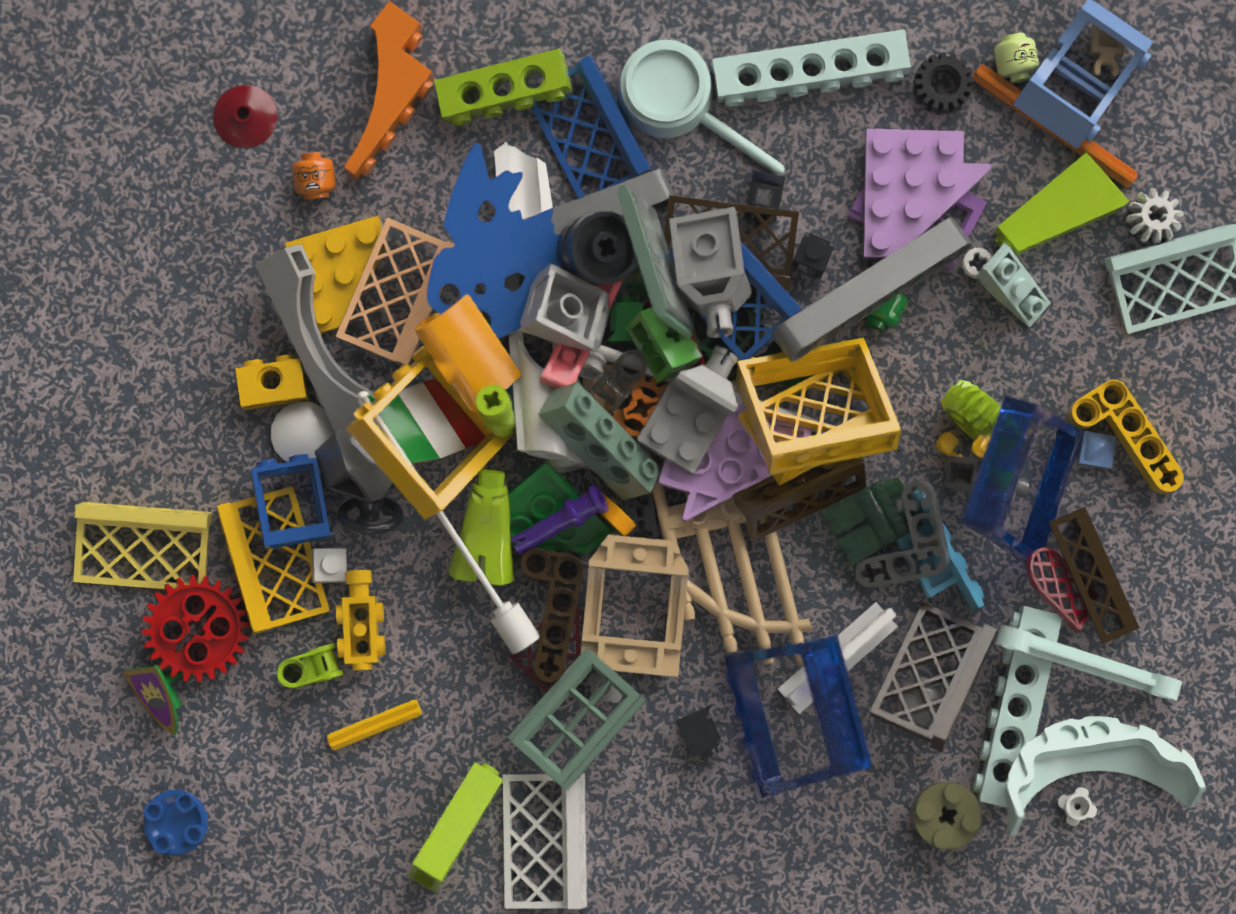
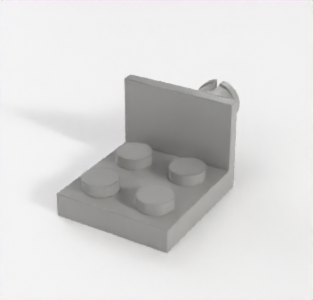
[669,207,752,338]
[635,346,738,475]

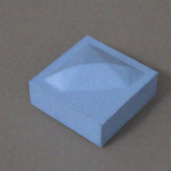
[1078,431,1117,470]

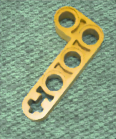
[1067,380,1184,494]

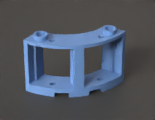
[1013,0,1153,149]

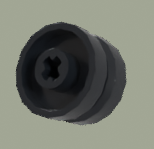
[557,211,638,285]

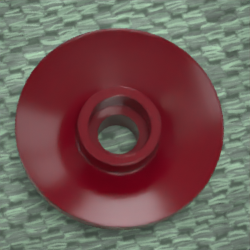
[213,85,278,148]

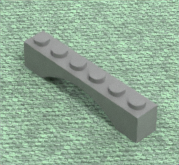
[255,244,376,433]

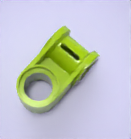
[277,643,344,689]

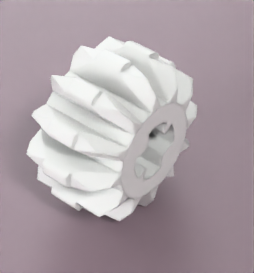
[1126,188,1183,245]

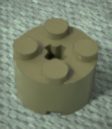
[911,781,982,850]

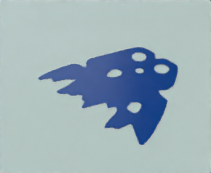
[427,143,598,339]

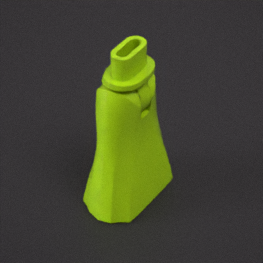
[448,469,514,586]

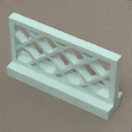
[1104,224,1236,334]

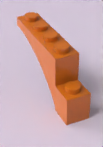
[344,1,435,180]

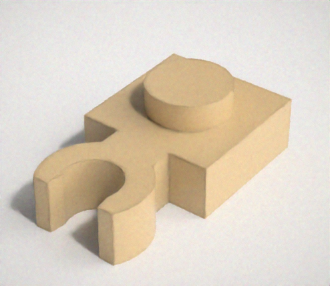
[1089,23,1125,79]

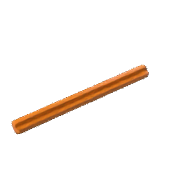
[973,64,1138,188]

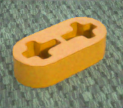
[599,491,636,536]

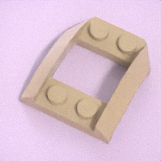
[581,535,689,677]

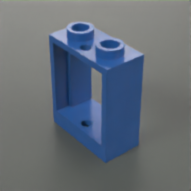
[250,454,331,550]

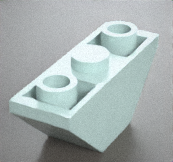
[977,244,1051,327]

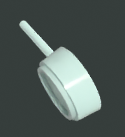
[617,40,785,175]

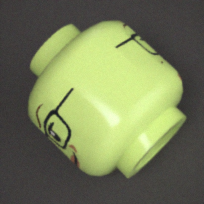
[994,33,1039,83]

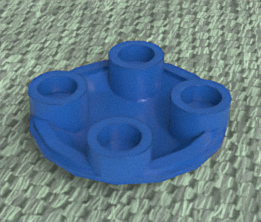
[143,789,208,856]

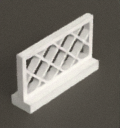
[777,602,898,714]
[503,773,587,909]

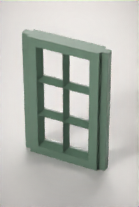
[508,648,647,791]

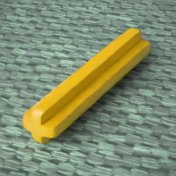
[327,700,422,750]

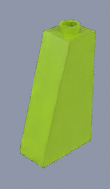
[994,152,1129,256]
[408,763,503,894]

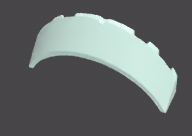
[1006,716,1206,836]

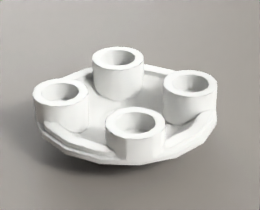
[271,402,334,462]

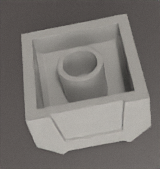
[520,264,609,351]

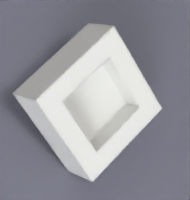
[311,549,347,583]

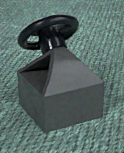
[314,423,404,535]

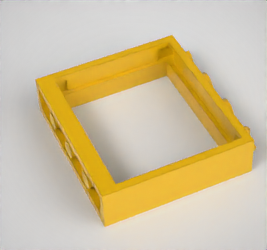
[735,338,901,475]
[346,345,516,519]

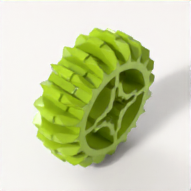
[941,380,1023,458]

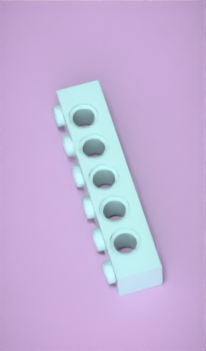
[711,29,911,107]
[972,606,1062,808]

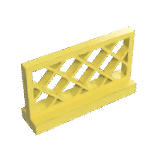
[73,502,213,589]

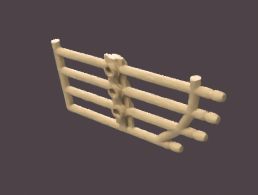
[632,380,812,667]

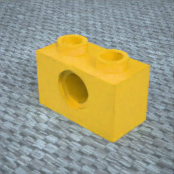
[235,354,309,410]

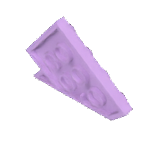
[863,129,991,260]
[658,404,812,522]

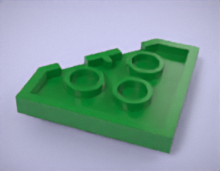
[508,459,613,554]

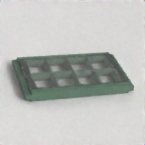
[617,185,694,339]

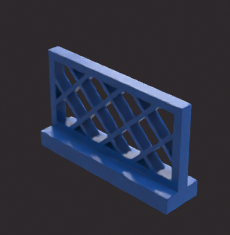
[531,55,653,199]
[670,242,803,361]

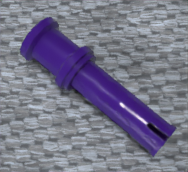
[511,485,609,555]

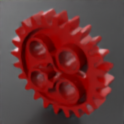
[141,575,250,682]

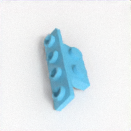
[896,490,984,611]

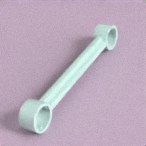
[995,625,1182,701]

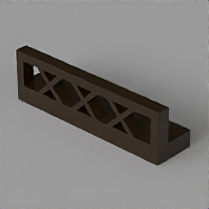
[733,457,867,541]
[1048,507,1140,644]

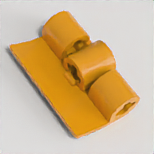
[414,294,521,411]

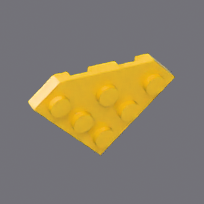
[285,216,386,334]

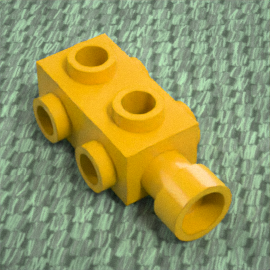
[336,570,386,671]

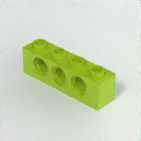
[434,48,573,126]

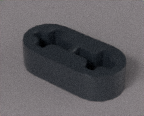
[624,493,657,539]

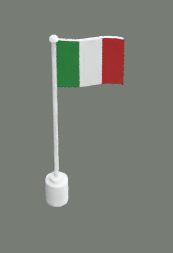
[357,379,540,654]

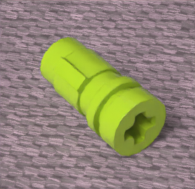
[476,385,516,437]

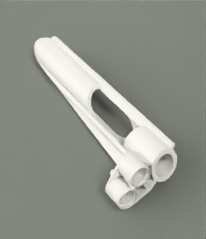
[494,142,592,473]

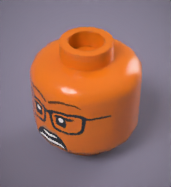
[292,152,336,200]

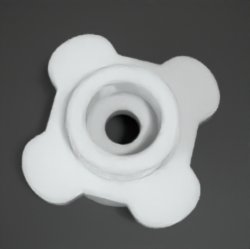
[1058,787,1097,826]

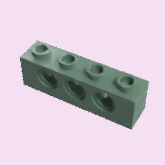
[538,382,662,501]

